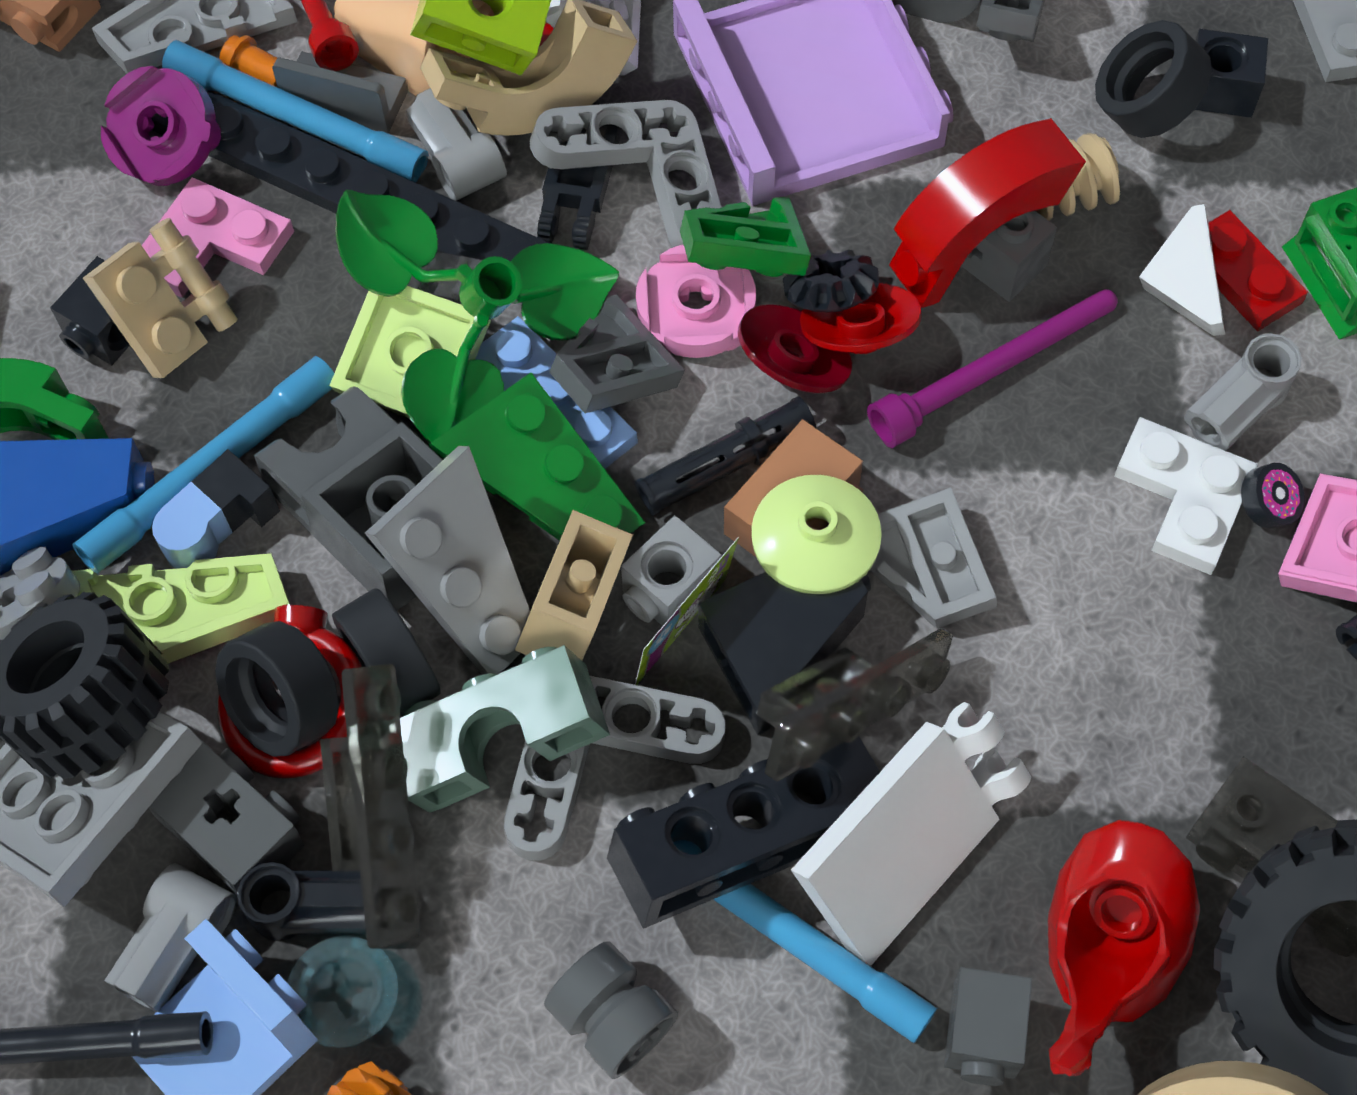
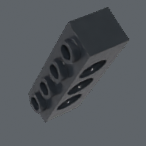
[607,731,880,929]

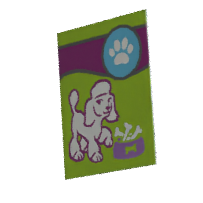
[635,537,739,685]

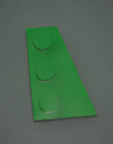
[429,373,645,541]

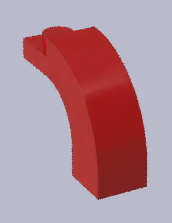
[889,118,1086,308]

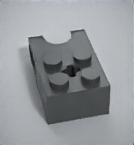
[254,386,443,611]

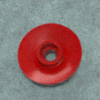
[800,283,922,354]

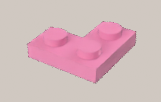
[142,177,294,298]

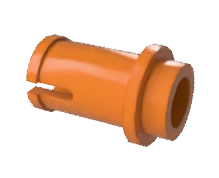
[219,35,278,88]

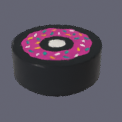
[1241,463,1305,529]

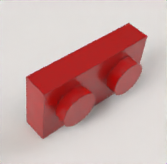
[1208,210,1308,332]

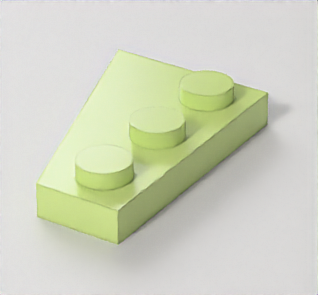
[72,553,290,663]

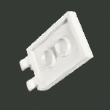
[791,702,1031,966]

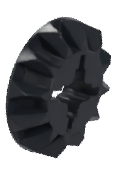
[783,249,879,312]

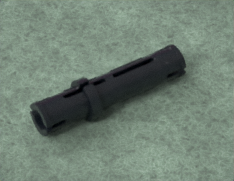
[635,396,816,516]

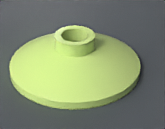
[752,475,882,594]

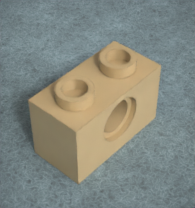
[515,510,633,660]

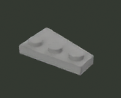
[365,446,530,675]

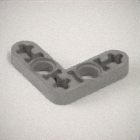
[530,100,722,248]
[504,676,725,861]

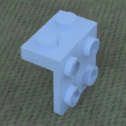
[132,919,318,1095]

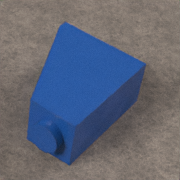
[0,438,155,576]

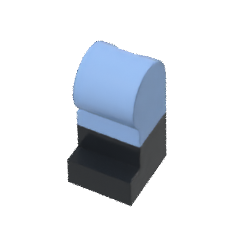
[152,449,280,569]

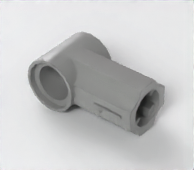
[406,88,507,201]
[1184,333,1302,451]
[104,863,237,1012]

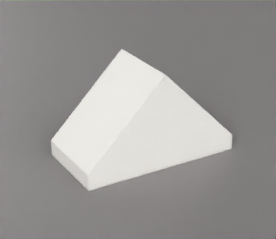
[1139,204,1225,336]

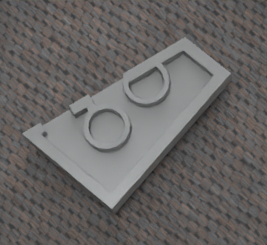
[92,0,297,74]

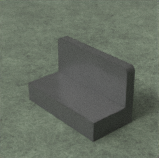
[272,51,408,133]

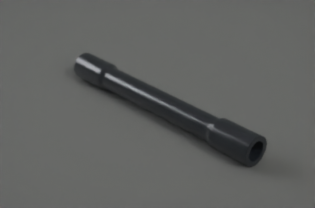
[0,1011,213,1065]

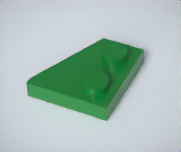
[680,197,811,277]

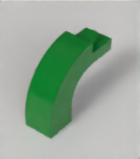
[0,358,109,440]

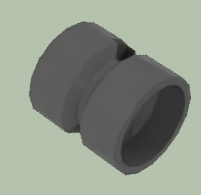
[544,941,678,1079]

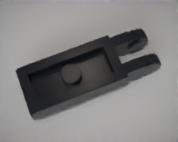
[537,103,622,250]

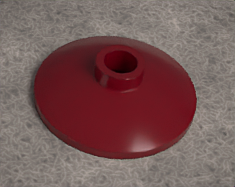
[738,305,852,393]

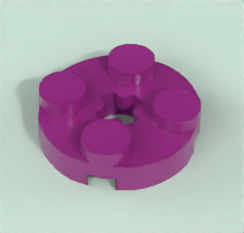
[101,66,221,186]

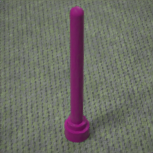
[867,289,1118,448]

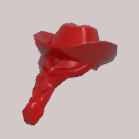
[1048,820,1200,1076]

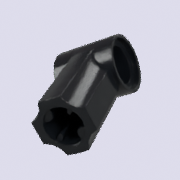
[237,862,383,941]

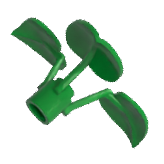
[335,190,619,444]

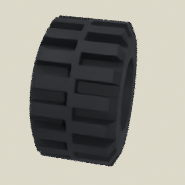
[0,592,169,779]

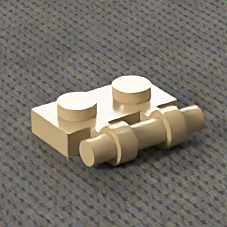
[83,218,238,378]

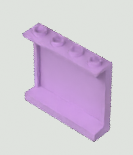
[673,0,953,206]

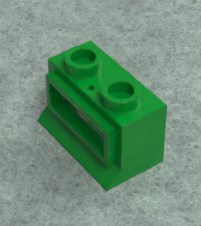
[1282,187,1357,340]

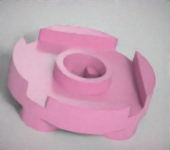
[636,245,756,358]

